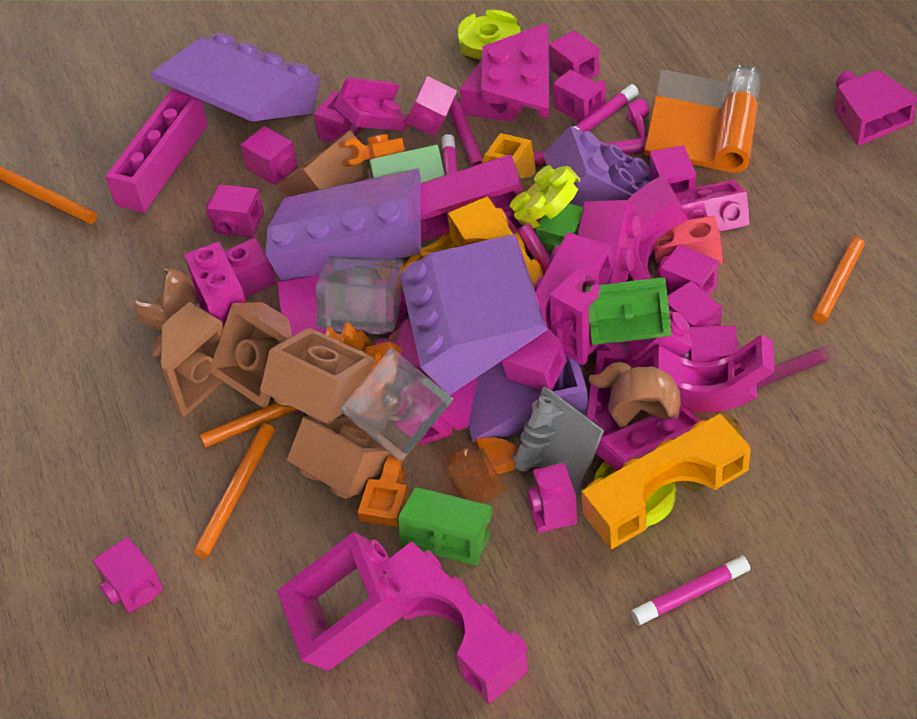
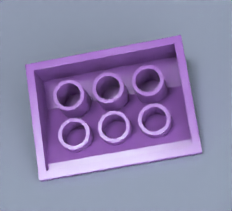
[151,33,320,121]
[266,169,421,281]
[400,235,548,395]

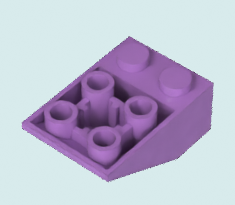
[543,125,652,207]
[468,356,588,443]

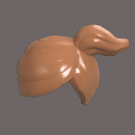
[133,267,198,359]
[589,362,681,428]

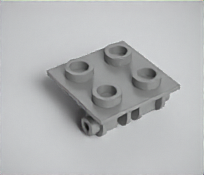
[513,386,604,497]

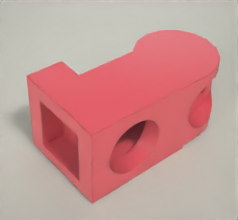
[653,215,723,266]

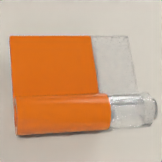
[644,65,762,173]

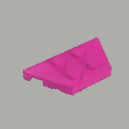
[481,24,550,118]

